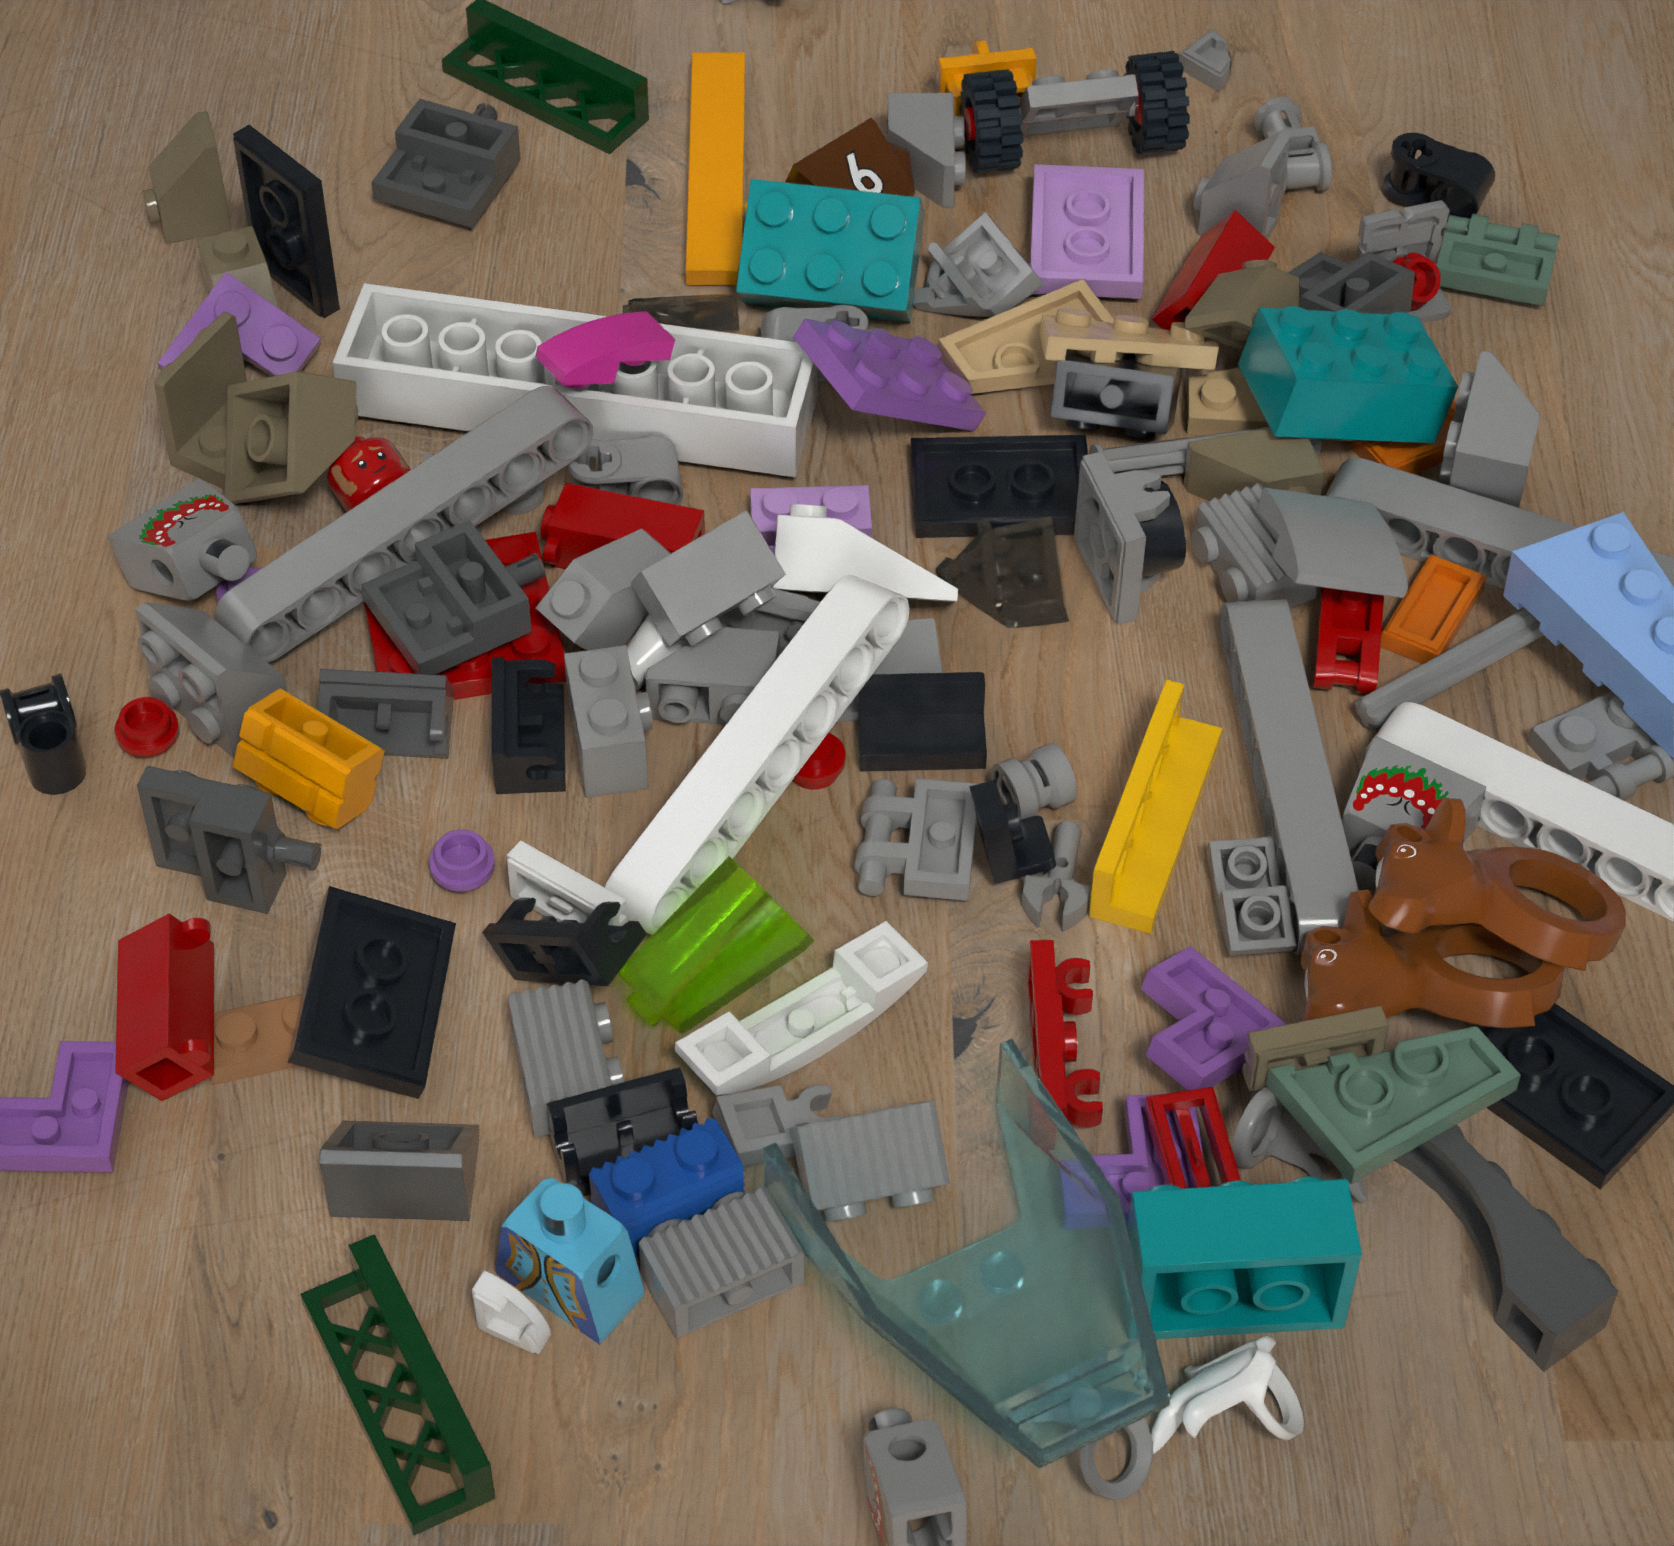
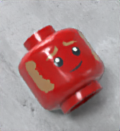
[327,436,411,513]

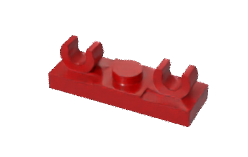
[1027,940,1103,1147]

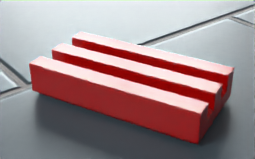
[1144,1087,1241,1189]

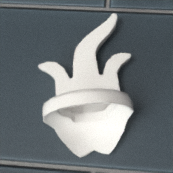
[1151,1336,1304,1454]

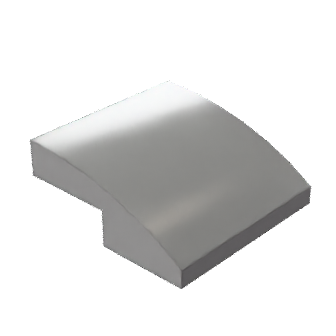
[1257,487,1408,598]

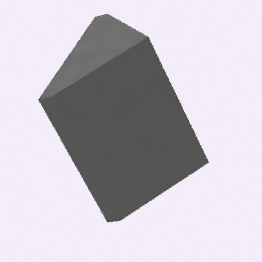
[320,1120,479,1221]

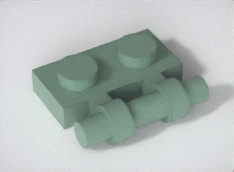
[1436,214,1560,306]

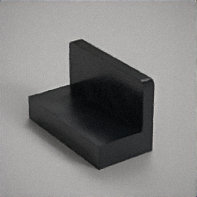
[858,672,987,772]

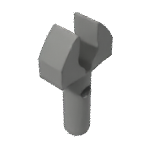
[1022,821,1090,932]

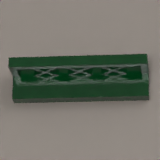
[442,0,649,154]
[300,1234,495,1536]

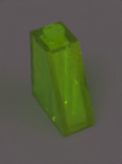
[618,856,815,1035]

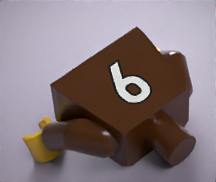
[743,118,915,217]

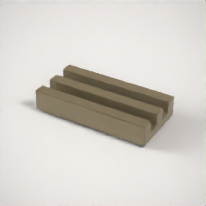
[1242,1006,1389,1091]

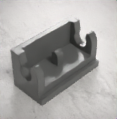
[317,669,455,759]

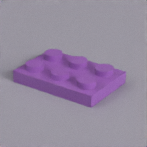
[793,319,986,431]

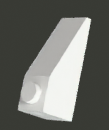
[773,504,958,602]

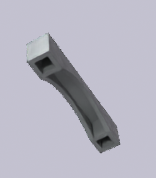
[1393,1125,1618,1372]

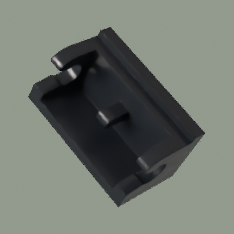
[492,657,566,794]
[482,897,647,986]
[547,1067,698,1197]

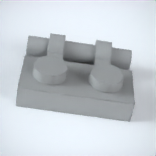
[1528,691,1674,801]
[855,778,980,901]

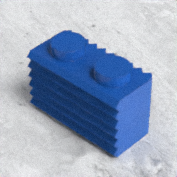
[589,1117,745,1258]

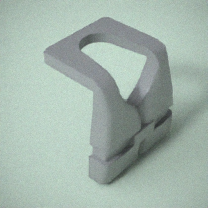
[1357,200,1451,323]

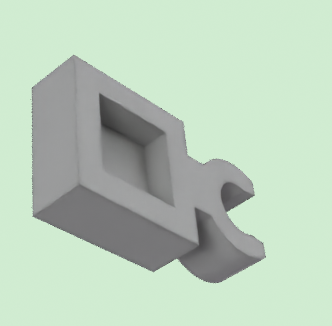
[712,1085,842,1167]

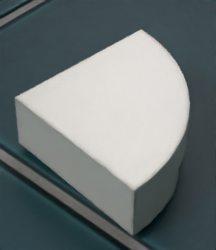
[472,1270,551,1354]

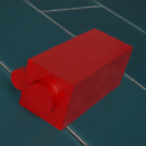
[1152,210,1275,330]
[541,483,705,569]
[115,913,214,1101]

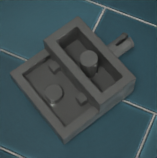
[371,98,521,228]
[1288,252,1415,314]
[361,520,546,675]
[137,766,321,914]

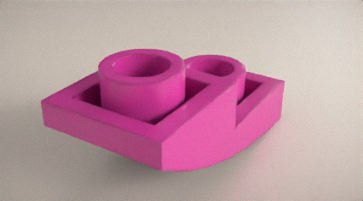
[535,311,675,389]

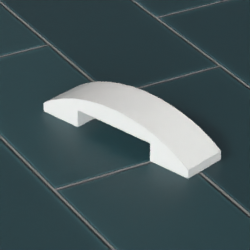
[675,921,928,1095]

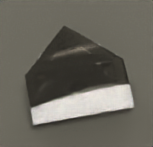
[623,294,739,331]
[935,516,1069,628]

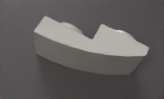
[1206,836,1296,956]

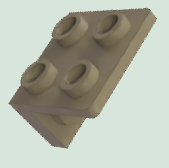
[154,312,247,490]

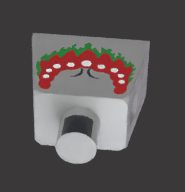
[107,478,257,601]
[1342,736,1487,890]
[863,1408,967,1546]

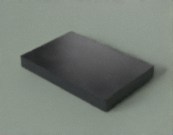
[233,124,340,319]
[910,435,1088,538]
[288,886,456,1099]
[1469,1003,1674,1190]

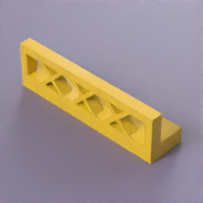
[1089,679,1223,934]

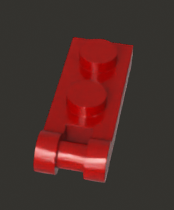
[1312,587,1384,695]

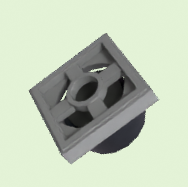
[1074,451,1186,625]

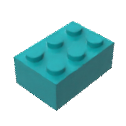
[736,179,925,323]
[1238,306,1458,443]
[1122,1176,1362,1341]

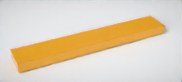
[686,52,745,285]

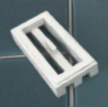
[507,840,627,926]

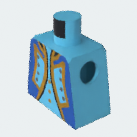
[495,1178,645,1345]

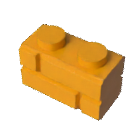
[232,688,385,829]

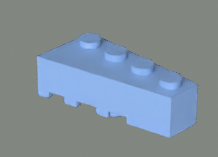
[1503,512,1674,759]

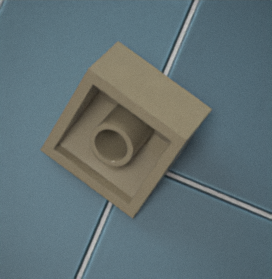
[224,371,358,504]

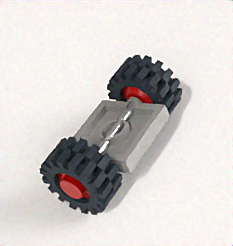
[960,51,1190,173]

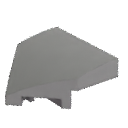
[913,212,1044,317]

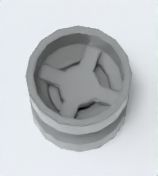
[991,743,1078,820]

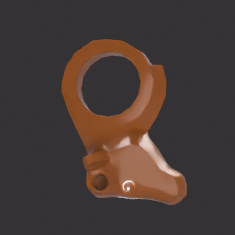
[1368,798,1626,971]
[1300,889,1564,1028]

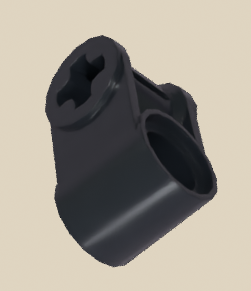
[1382,133,1495,222]
[0,673,86,795]

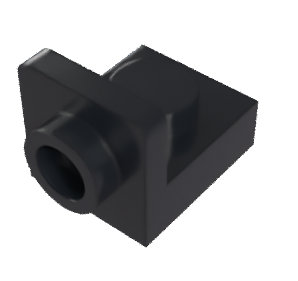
[969,780,1056,884]

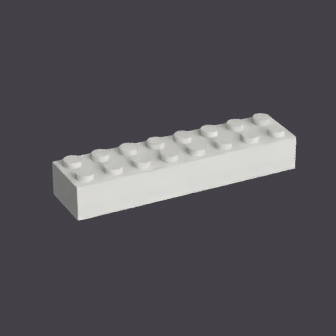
[332,283,818,477]

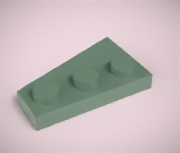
[1266,1026,1521,1184]

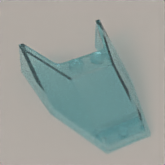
[763,1038,1171,1469]

